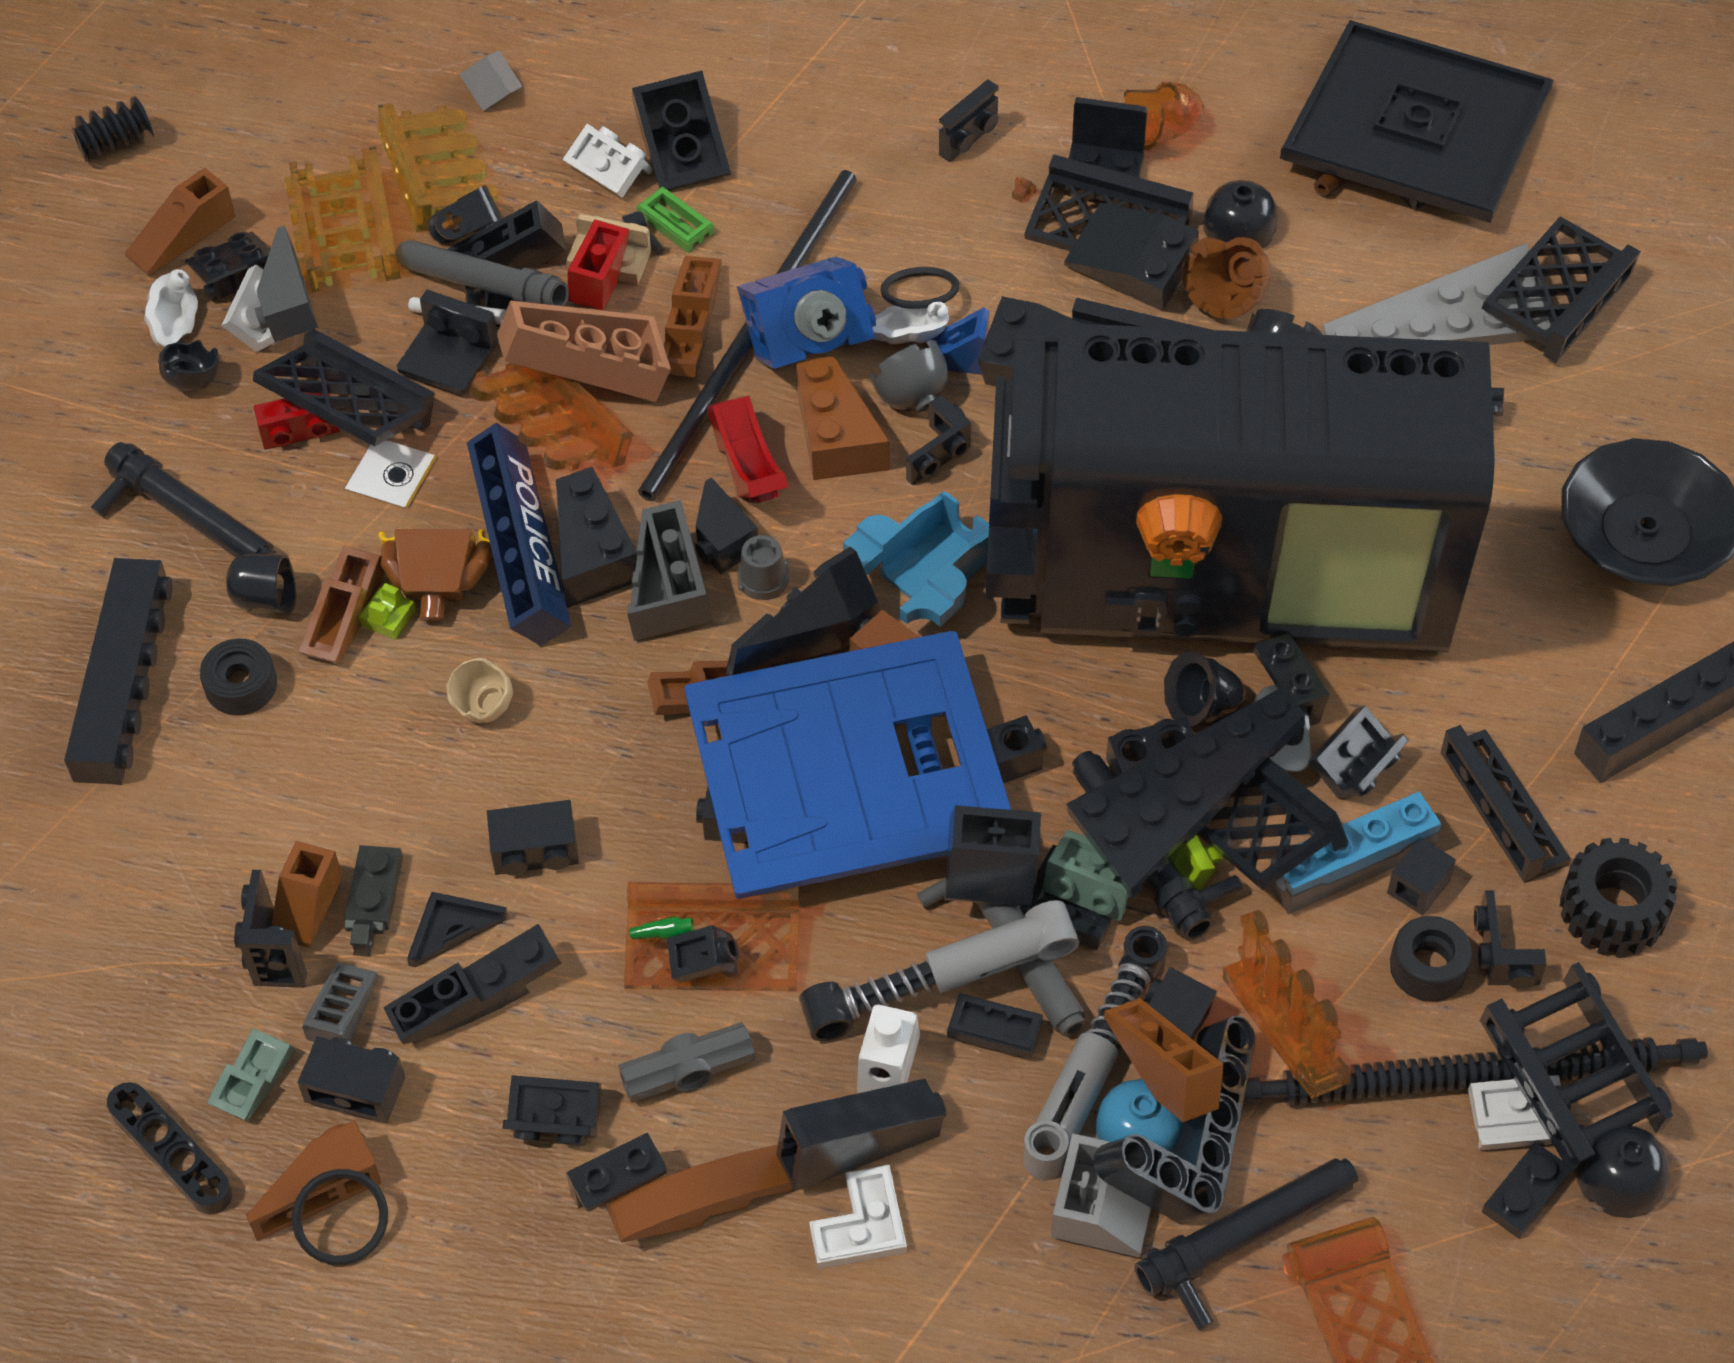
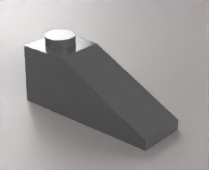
[254,225,319,342]

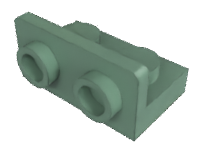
[1043,830,1129,921]

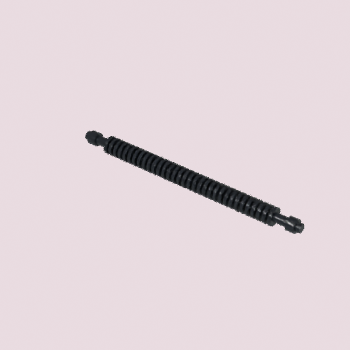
[1243,1037,1708,1106]

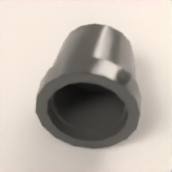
[738,535,789,600]

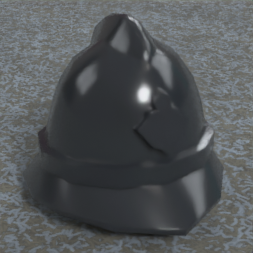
[1164,651,1249,726]

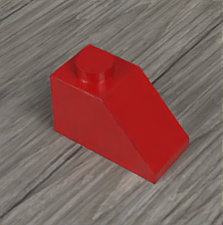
[567,219,629,310]

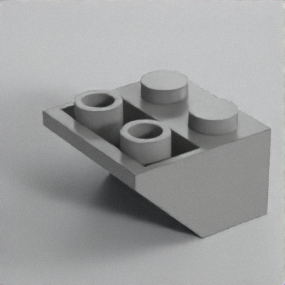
[1051,1133,1151,1258]

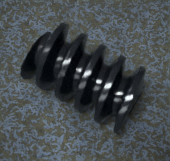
[71,96,154,162]

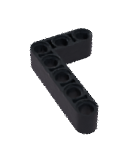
[1094,1015,1255,1223]

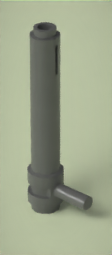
[395,240,569,306]
[917,877,1086,1037]

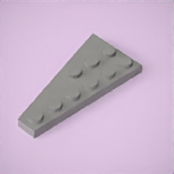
[1322,243,1550,345]

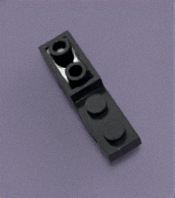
[383,924,562,1045]

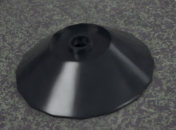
[1561,438,1734,587]

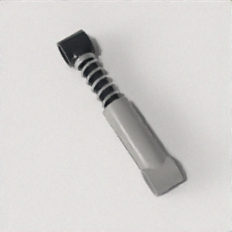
[799,900,1079,1041]
[1023,926,1167,1181]

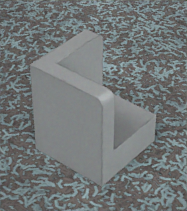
[459,50,522,110]

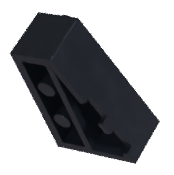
[556,466,637,608]

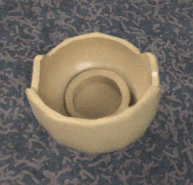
[446,657,514,724]

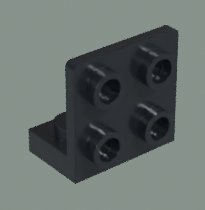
[1068,97,1148,178]
[397,289,499,395]
[234,870,307,988]

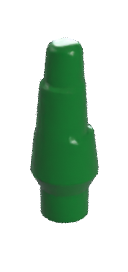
[629,916,695,940]

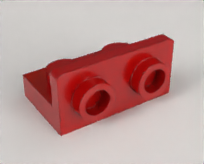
[253,392,340,450]

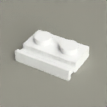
[1468,1075,1561,1151]

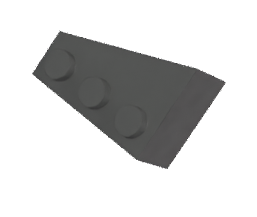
[627,500,712,641]

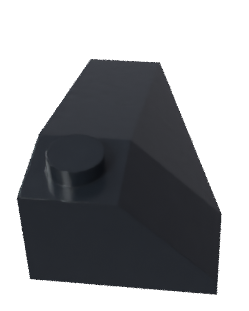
[726,546,879,676]

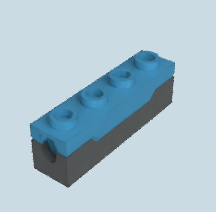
[1270,791,1441,914]

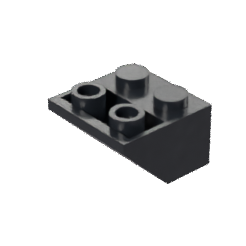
[944,805,1041,907]

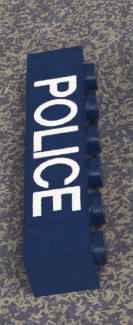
[466,423,572,646]

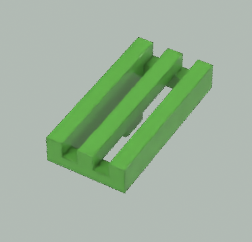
[636,187,714,253]

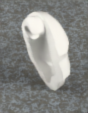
[144,269,198,348]
[872,302,949,344]

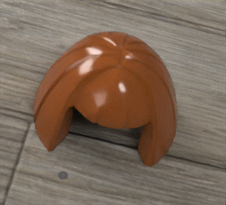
[1182,237,1270,319]

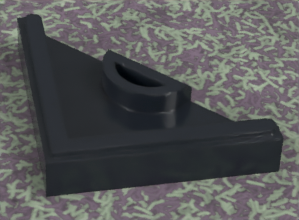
[407,892,508,967]

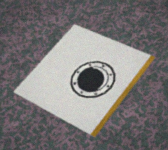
[345,440,438,508]

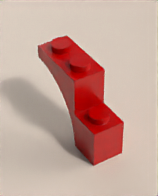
[707,395,788,503]

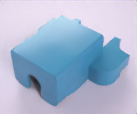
[843,492,989,627]

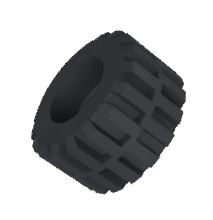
[1560,838,1677,956]

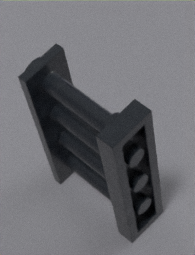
[1479,962,1673,1174]

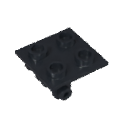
[185,231,270,300]

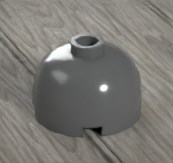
[869,340,948,413]

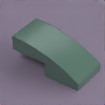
[207,1029,295,1122]

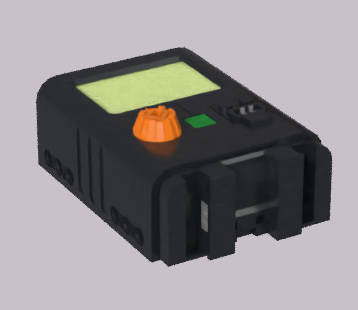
[985,323,1495,653]

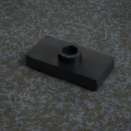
[947,993,1043,1059]

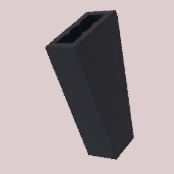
[776,1079,946,1191]

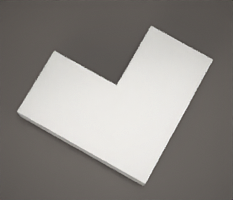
[809,1165,907,1269]

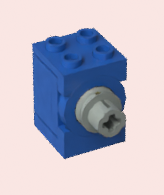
[737,256,876,369]

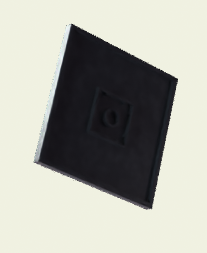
[1280,20,1554,223]

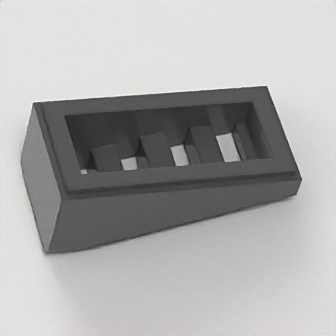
[302,962,378,1042]

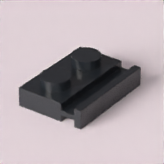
[939,79,999,162]

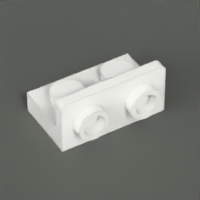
[562,124,653,198]
[221,265,281,352]

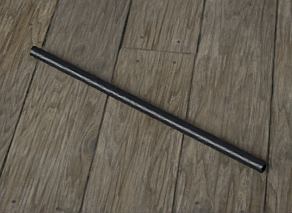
[638,170,857,501]

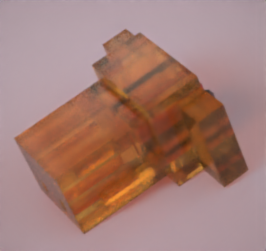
[1012,177,1036,202]

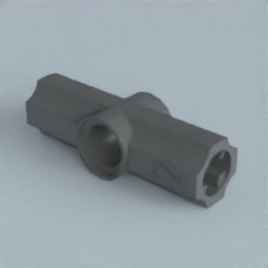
[618,1022,756,1103]

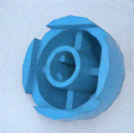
[1095,1079,1184,1152]

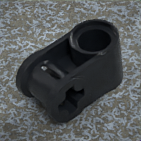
[428,185,503,244]

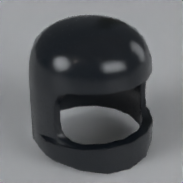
[226,553,297,614]

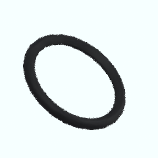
[880,267,960,309]
[292,1169,388,1265]

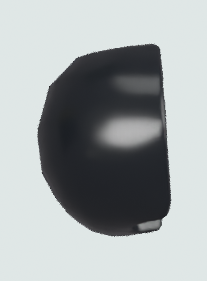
[158,340,219,392]

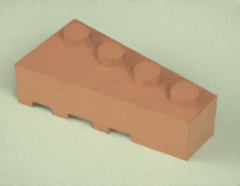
[497,301,671,402]

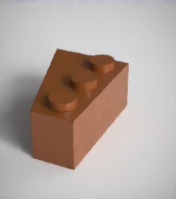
[795,356,890,480]

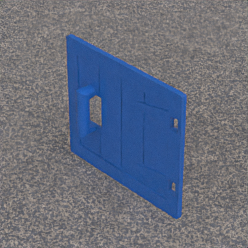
[684,631,1011,899]

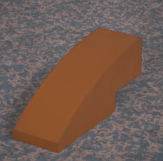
[298,545,385,664]

